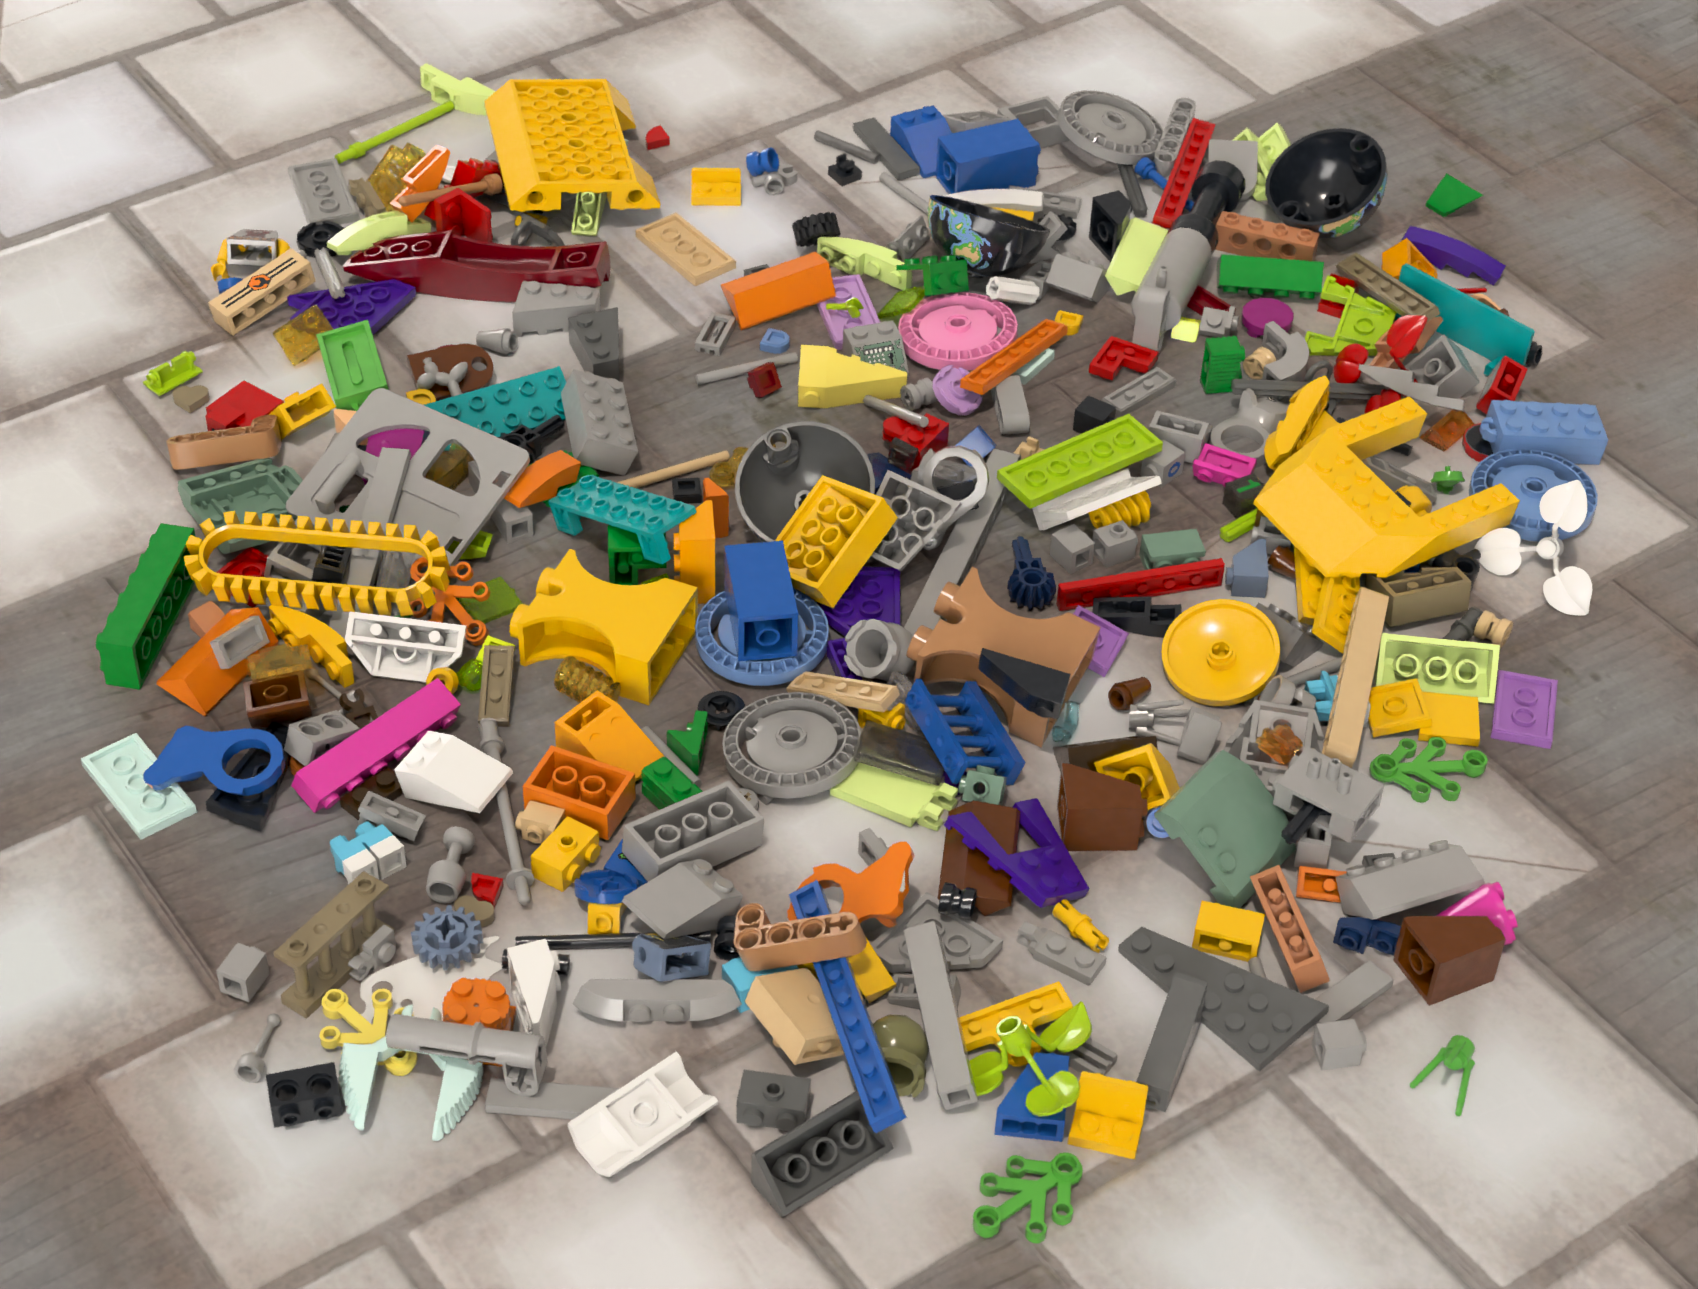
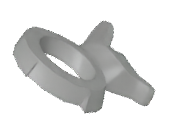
[1208,388,1289,468]
[918,446,989,550]

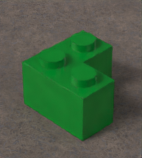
[608,525,667,585]

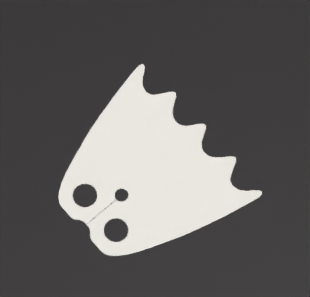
[360,936,502,1033]

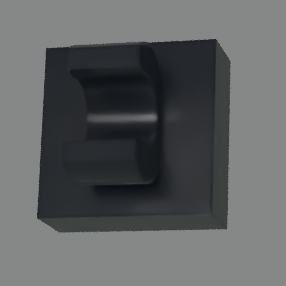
[828,154,862,186]

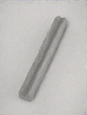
[314,247,345,299]

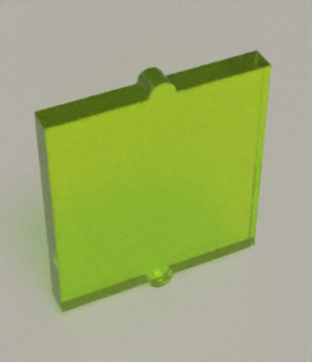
[877,286,925,319]
[457,576,523,624]

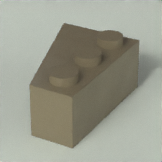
[1365,567,1471,627]

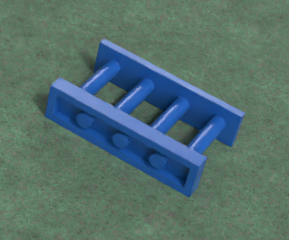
[905,679,1026,785]

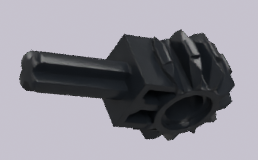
[498,415,564,464]

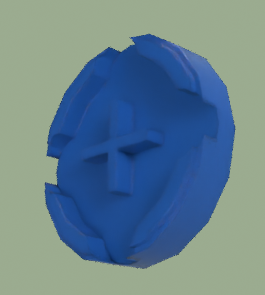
[574,870,638,904]

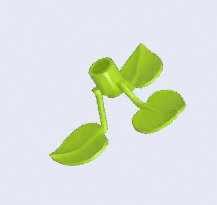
[969,1001,1092,1116]

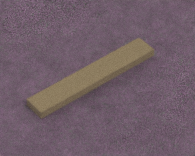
[1336,253,1440,323]

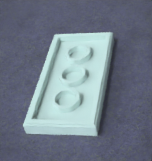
[81,733,197,840]

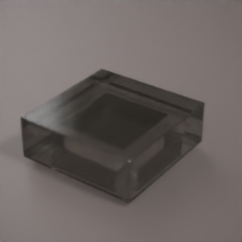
[887,437,919,474]

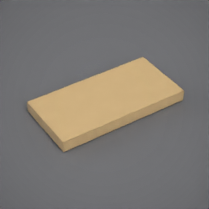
[636,213,736,286]

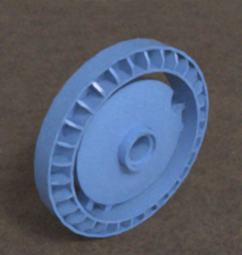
[1469,450,1598,542]
[695,589,829,686]

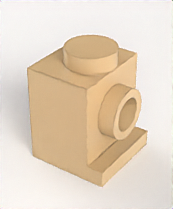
[515,800,565,844]

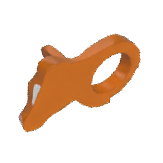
[787,841,915,928]

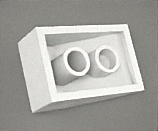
[394,731,513,813]
[507,939,561,1047]

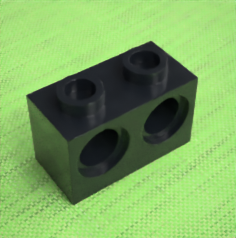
[266,1062,343,1128]

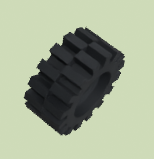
[792,212,841,247]

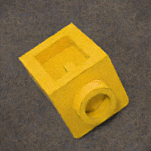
[858,702,906,741]
[588,902,627,934]

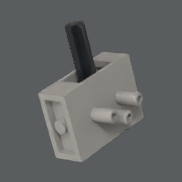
[1272,747,1384,844]

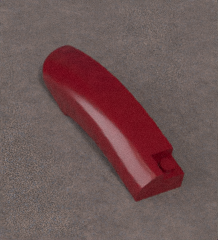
[343,230,610,302]

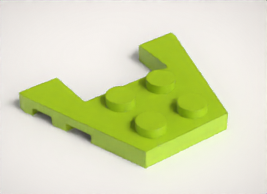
[1304,275,1396,356]

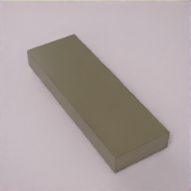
[478,645,515,727]

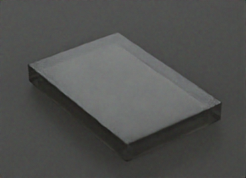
[852,720,945,786]

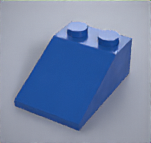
[890,105,952,179]

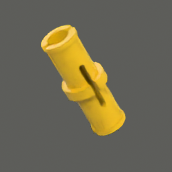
[1052,899,1109,953]

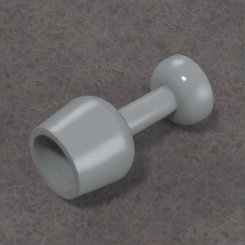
[426,827,475,903]

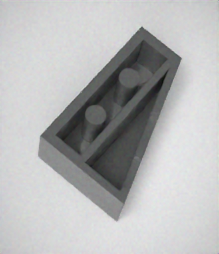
[568,307,619,381]

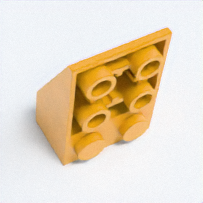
[555,690,664,782]

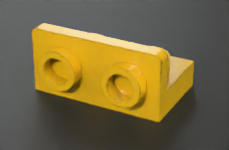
[691,168,741,206]

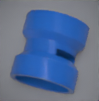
[746,147,779,177]

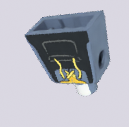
[632,933,711,982]

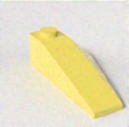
[798,345,907,408]

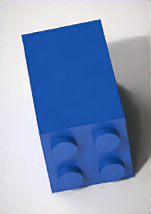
[936,119,1041,194]
[724,541,798,661]

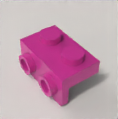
[1193,443,1257,492]

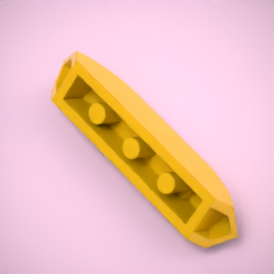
[1264,376,1330,471]

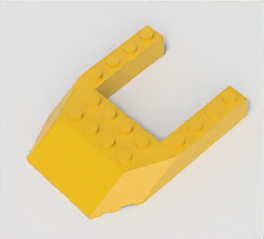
[1253,396,1520,578]

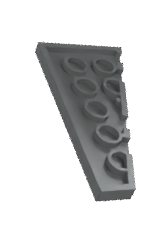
[1118,926,1329,1072]

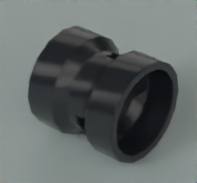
[938,882,977,920]
[714,915,740,961]

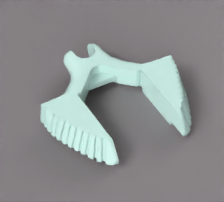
[339,1005,483,1141]

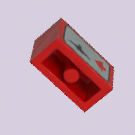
[1475,355,1528,414]

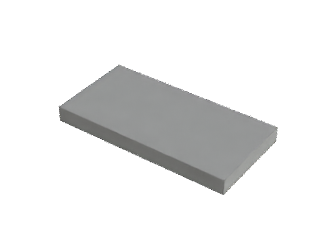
[288,158,359,225]

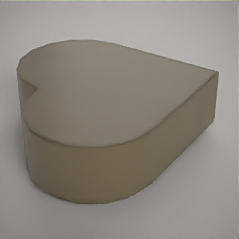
[172,385,210,414]
[454,895,495,928]

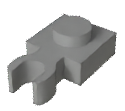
[348,924,396,981]

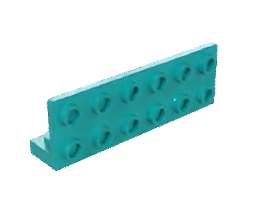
[1384,263,1535,376]
[424,366,566,457]
[548,475,697,564]

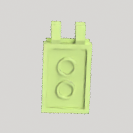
[830,749,958,831]

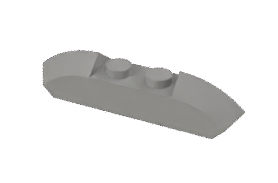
[572,979,742,1022]

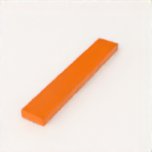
[960,319,1068,395]

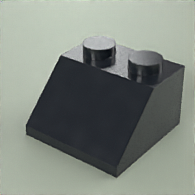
[1089,190,1132,262]

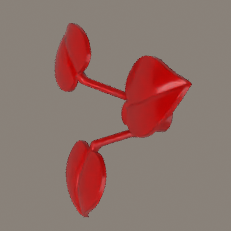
[1334,315,1428,414]

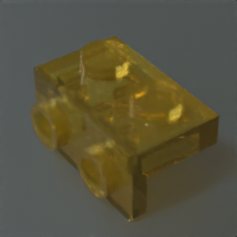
[272,305,333,366]

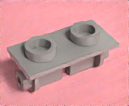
[887,215,930,262]

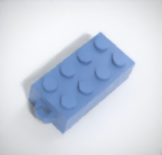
[1479,400,1608,465]

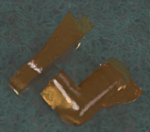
[1255,724,1303,764]

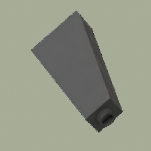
[1136,972,1208,1112]

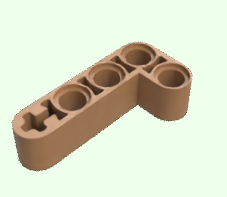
[166,415,282,470]
[734,903,867,971]

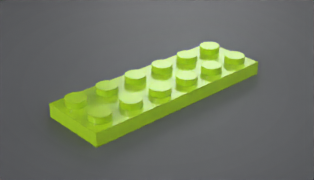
[997,414,1163,509]

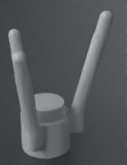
[1129,699,1190,746]

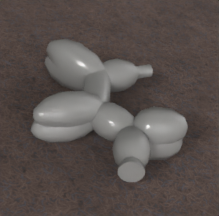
[417,357,468,397]

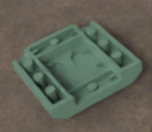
[178,458,303,554]
[1153,750,1296,909]

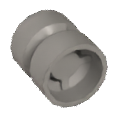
[1260,675,1316,709]

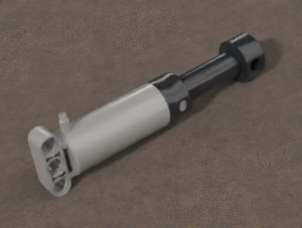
[1131,160,1246,355]

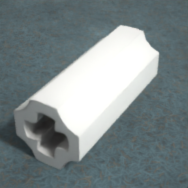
[986,276,1040,305]

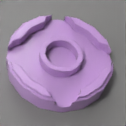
[932,365,982,415]

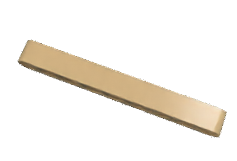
[1322,586,1389,768]

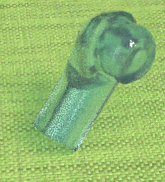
[1052,701,1080,744]

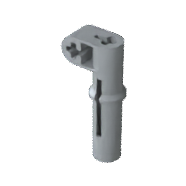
[386,1014,547,1096]

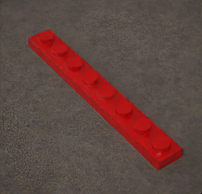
[1152,118,1216,229]

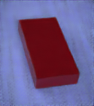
[1187,285,1236,316]

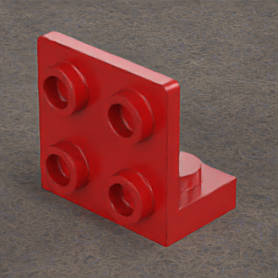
[434,188,493,243]

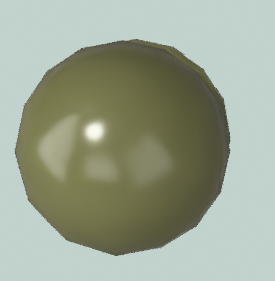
[873,1015,929,1098]

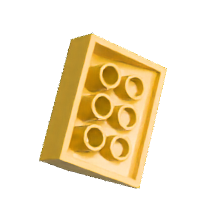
[775,475,898,608]

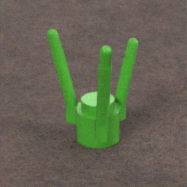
[1410,1035,1475,1116]

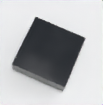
[672,478,702,504]

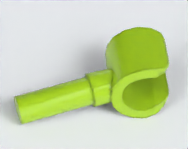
[826,297,864,318]

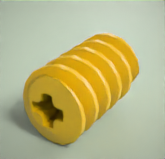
[1089,490,1151,529]

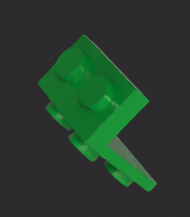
[896,255,969,296]

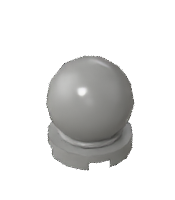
[844,619,915,681]

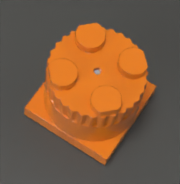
[442,978,516,1066]

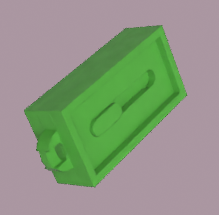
[316,320,389,411]

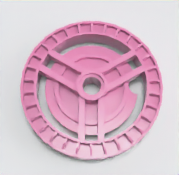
[898,292,1018,371]

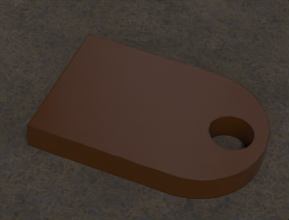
[407,343,493,401]

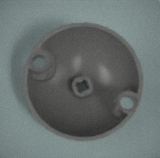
[735,421,875,542]

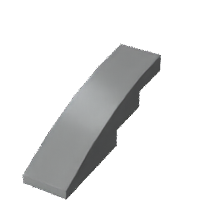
[1359,364,1465,412]

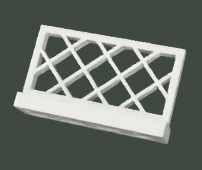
[1032,468,1162,530]

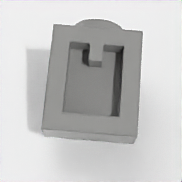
[1199,306,1239,338]

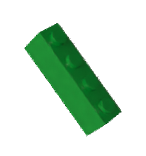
[1217,254,1324,300]

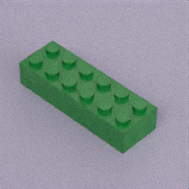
[96,523,196,690]

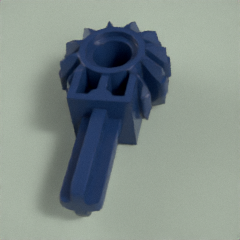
[1007,536,1056,610]

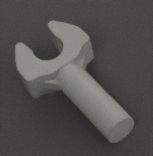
[751,164,797,187]

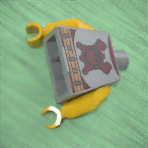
[211,229,290,281]

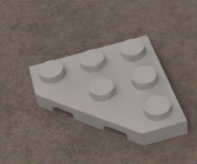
[871,892,1003,973]

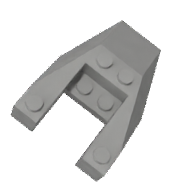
[1223,700,1332,869]

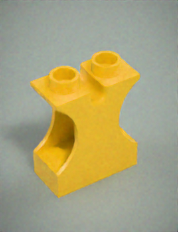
[509,549,698,705]

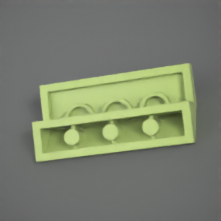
[1233,123,1291,201]
[1105,218,1169,296]

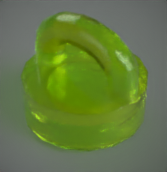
[456,658,483,692]

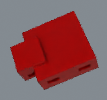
[205,380,284,431]

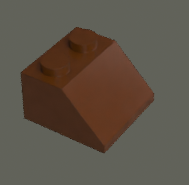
[243,670,312,728]

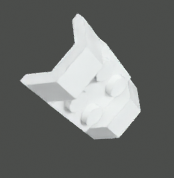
[568,1052,718,1177]

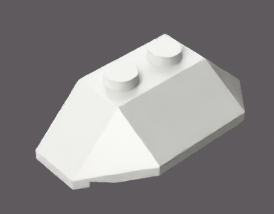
[345,611,467,683]

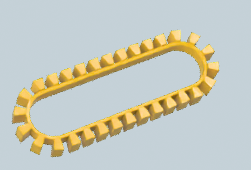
[184,511,451,617]

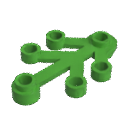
[1369,737,1488,803]
[972,1152,1083,1243]

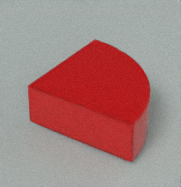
[646,125,670,150]
[471,873,504,908]

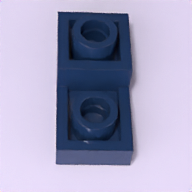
[1333,917,1401,956]

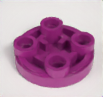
[1241,298,1294,338]

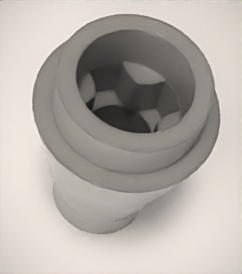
[476,328,518,355]

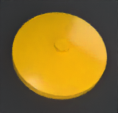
[1161,599,1281,706]

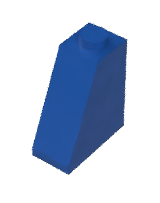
[994,1053,1069,1142]

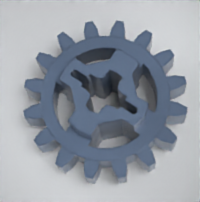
[411,905,483,970]

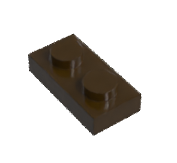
[340,766,404,820]

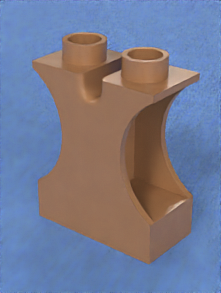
[906,567,1101,747]

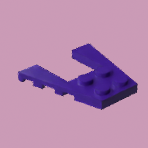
[944,798,1090,908]

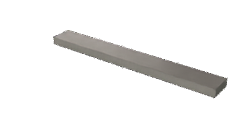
[329,447,411,644]

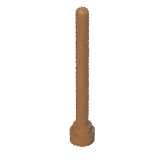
[399,174,503,206]

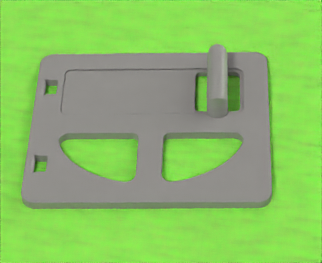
[286,388,530,573]

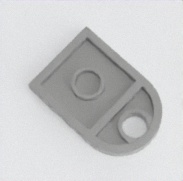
[1208,139,1258,202]

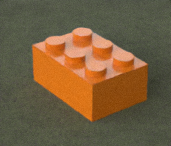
[523,745,636,840]

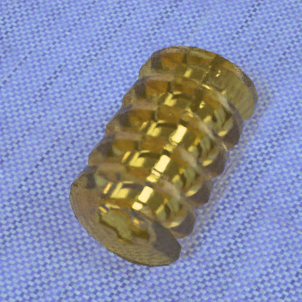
[554,656,621,703]

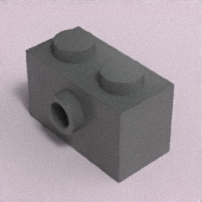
[736,1069,811,1131]

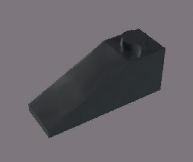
[978,648,1071,720]

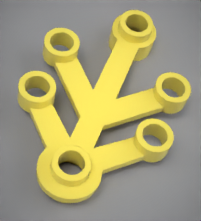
[319,989,417,1076]

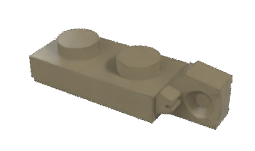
[348,178,386,218]

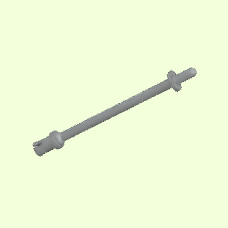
[478,718,534,905]

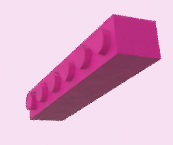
[291,678,461,813]

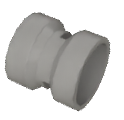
[900,377,937,411]

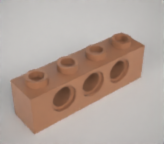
[1215,211,1320,261]
[1250,865,1330,993]

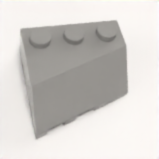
[870,470,962,571]

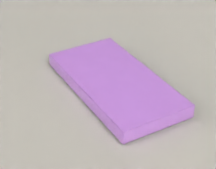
[817,274,880,350]

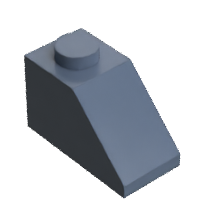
[1225,538,1269,598]

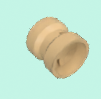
[1474,610,1513,648]

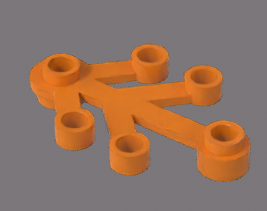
[410,557,491,646]

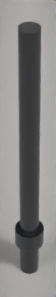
[515,931,711,948]

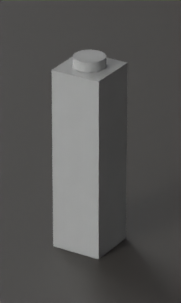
[468,461,534,544]

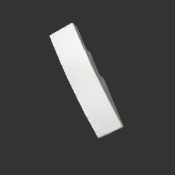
[944,189,1044,212]

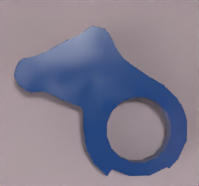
[143,726,285,796]

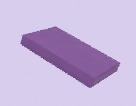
[1490,670,1558,749]

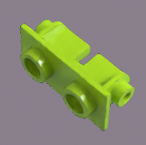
[143,351,203,396]

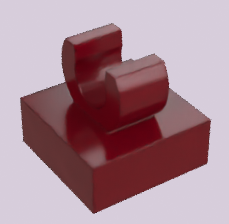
[747,362,782,397]

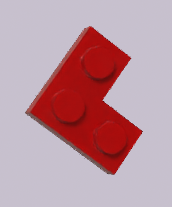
[1089,336,1159,381]

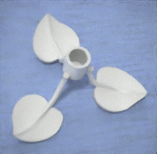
[1474,480,1593,616]

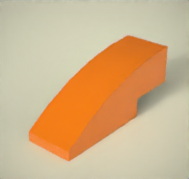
[390,145,450,222]
[504,450,581,508]

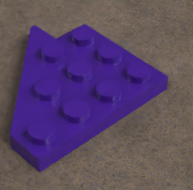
[287,279,416,336]
[793,567,900,637]

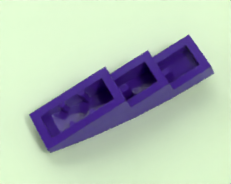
[1400,226,1506,286]

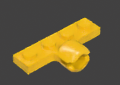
[959,981,1073,1067]

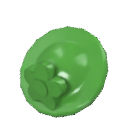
[1430,466,1465,494]

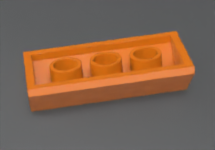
[721,251,836,330]
[156,607,279,717]

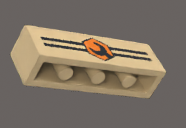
[208,248,316,336]

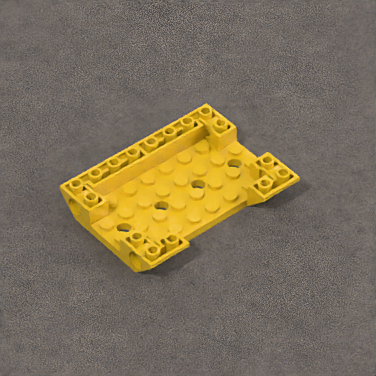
[484,79,660,212]

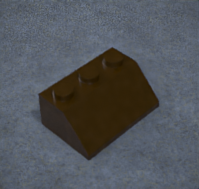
[1053,735,1158,772]

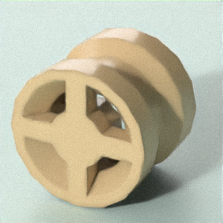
[1243,347,1276,380]

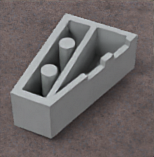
[512,281,601,337]

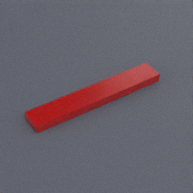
[1056,558,1225,611]

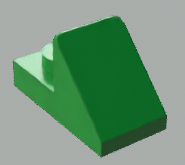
[667,710,708,776]

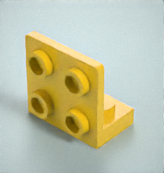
[1068,1071,1149,1160]

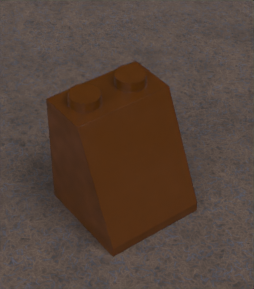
[1057,763,1148,851]
[1393,916,1506,1006]

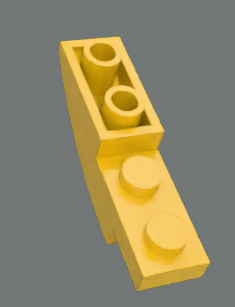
[268,605,354,688]

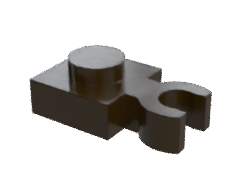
[339,688,378,729]

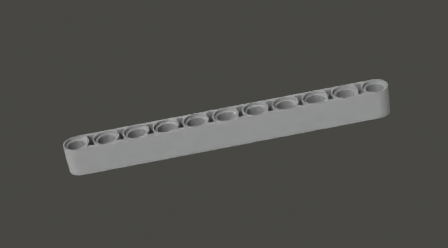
[904,448,1021,636]

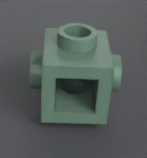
[959,765,1007,806]

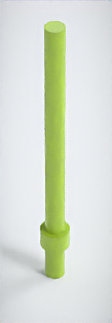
[335,101,455,164]

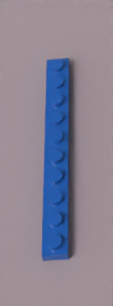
[789,880,907,1133]

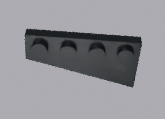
[206,721,291,832]

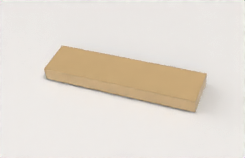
[786,671,900,712]

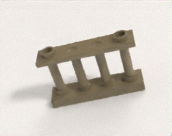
[273,871,395,1019]

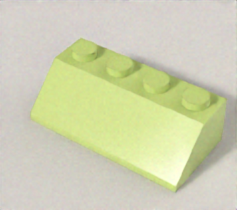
[1374,633,1500,704]

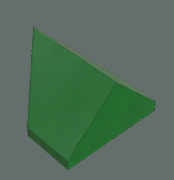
[1425,173,1484,217]

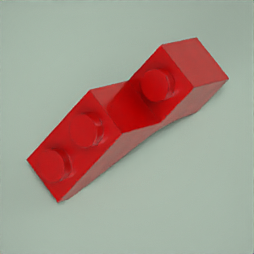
[424,158,503,221]

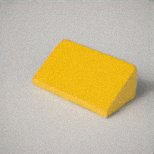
[848,936,897,1004]

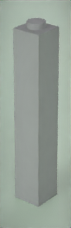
[903,921,978,1110]

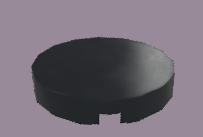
[297,221,345,258]

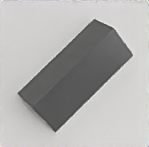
[751,1090,894,1217]

